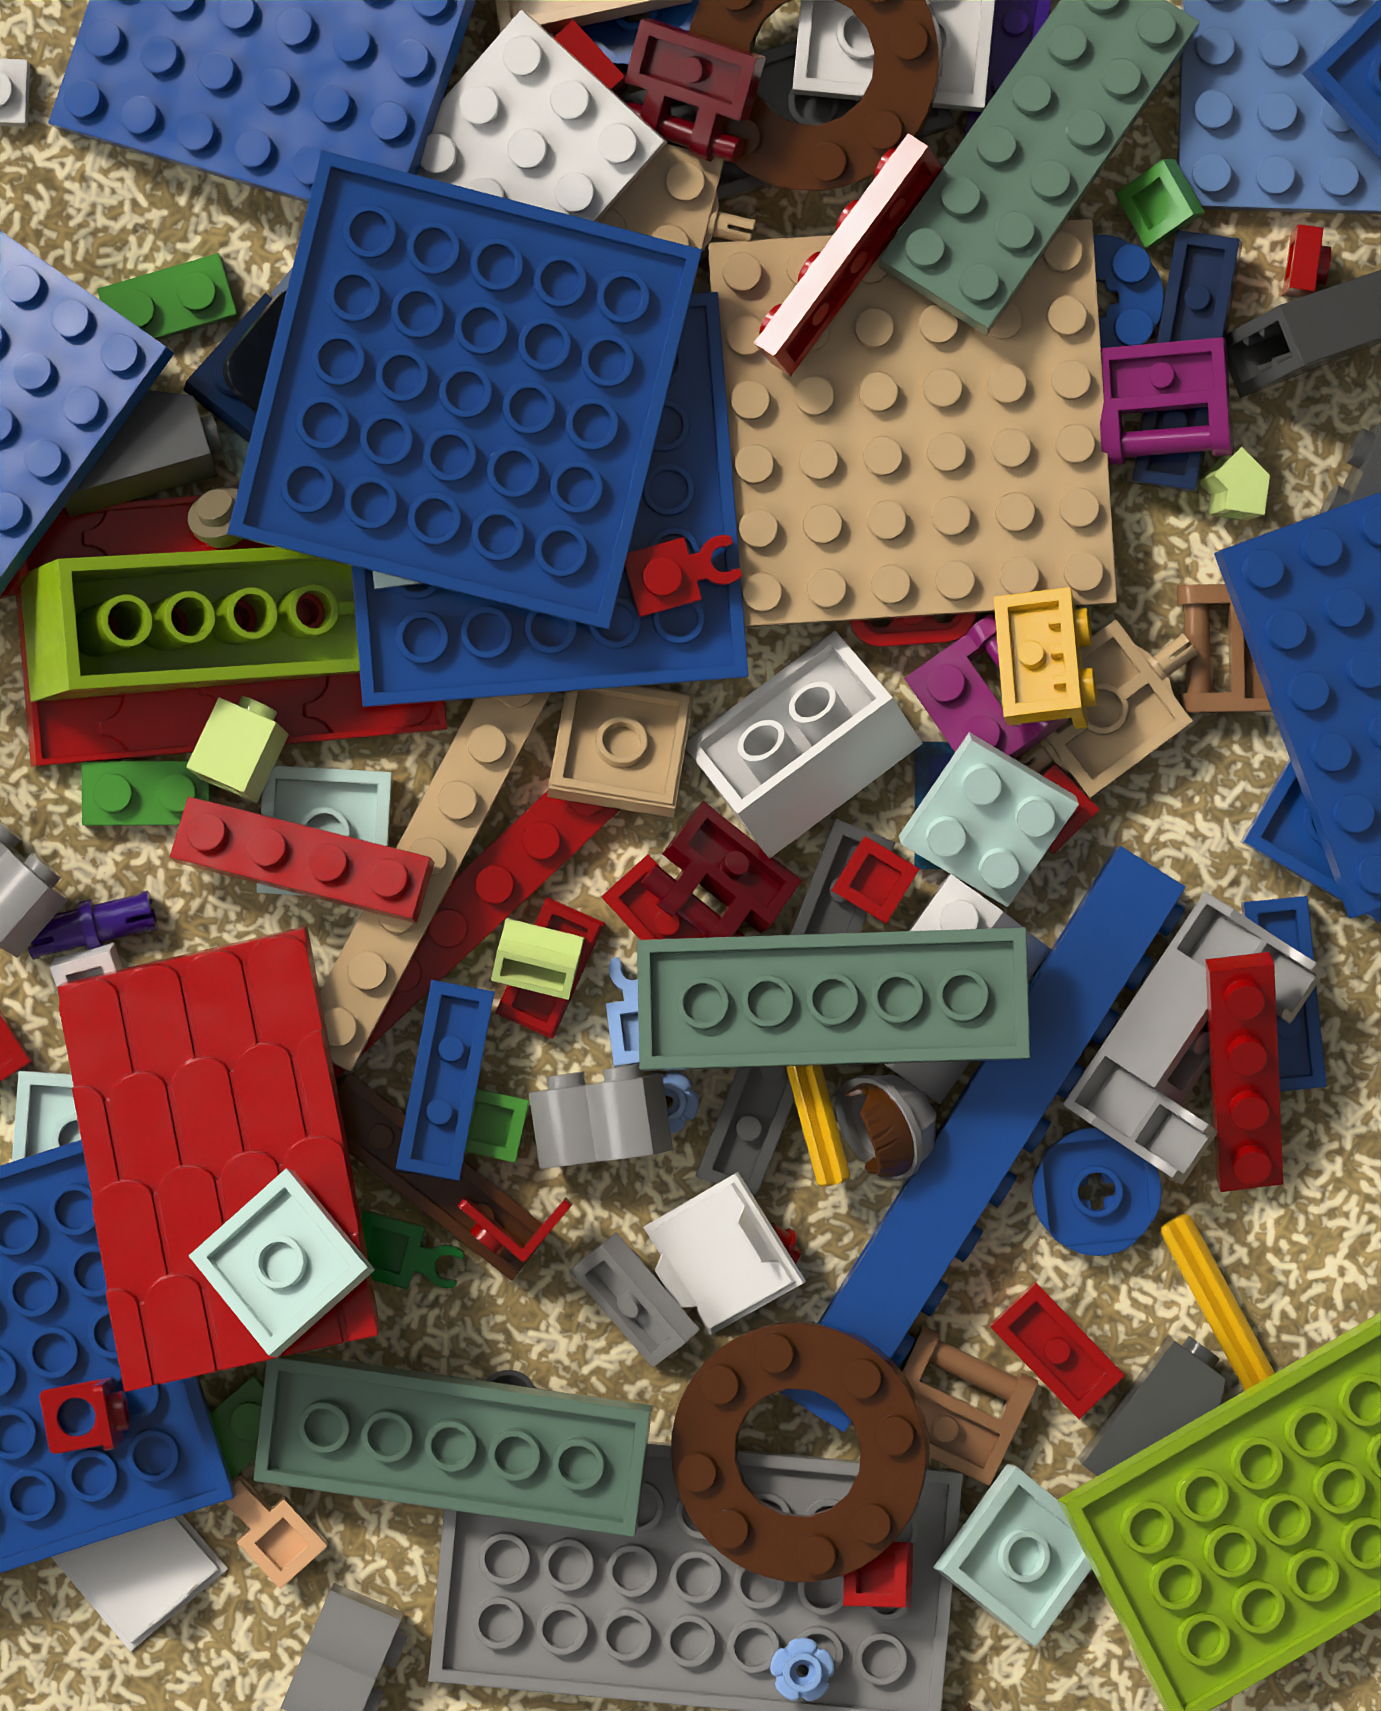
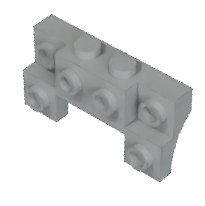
[1062,891,1326,1185]

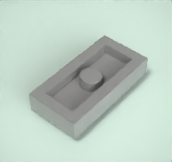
[570,1232,700,1368]

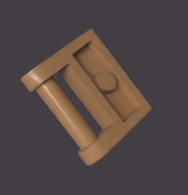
[1177,584,1272,714]
[901,1325,1038,1486]

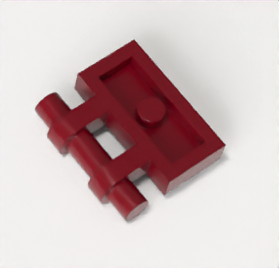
[624,18,766,163]
[640,801,802,938]

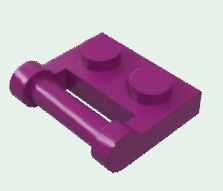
[1100,337,1234,465]
[904,613,1069,759]

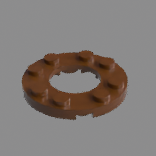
[689,0,943,191]
[671,1321,930,1582]

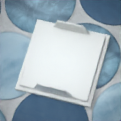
[643,1172,806,1335]
[51,1515,228,1652]

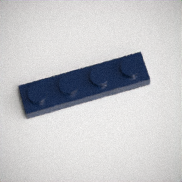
[1132,230,1243,493]

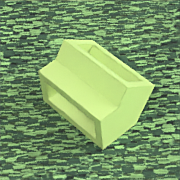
[1200,447,1270,520]
[491,918,585,1000]

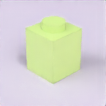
[186,696,289,804]

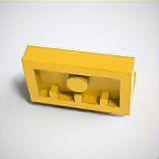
[994,587,1098,729]

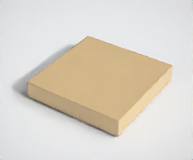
[547,686,694,818]

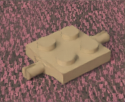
[598,144,756,285]
[1015,619,1199,799]

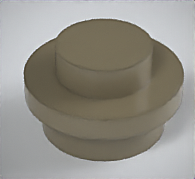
[188,487,242,548]

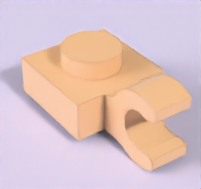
[224,1474,328,1589]

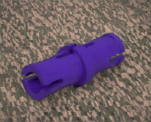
[28,890,158,960]

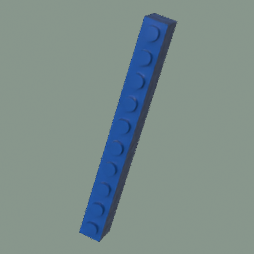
[780,846,1187,1433]

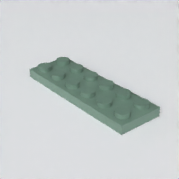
[879,0,1200,336]
[637,927,1031,1071]
[253,1354,653,1537]

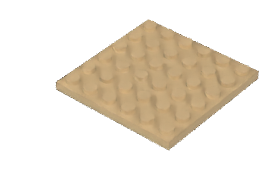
[708,219,1117,628]

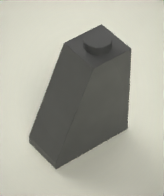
[1226,270,1381,398]
[65,390,224,518]
[1077,1336,1226,1476]

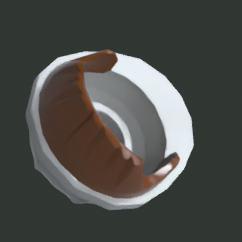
[835,1075,937,1180]

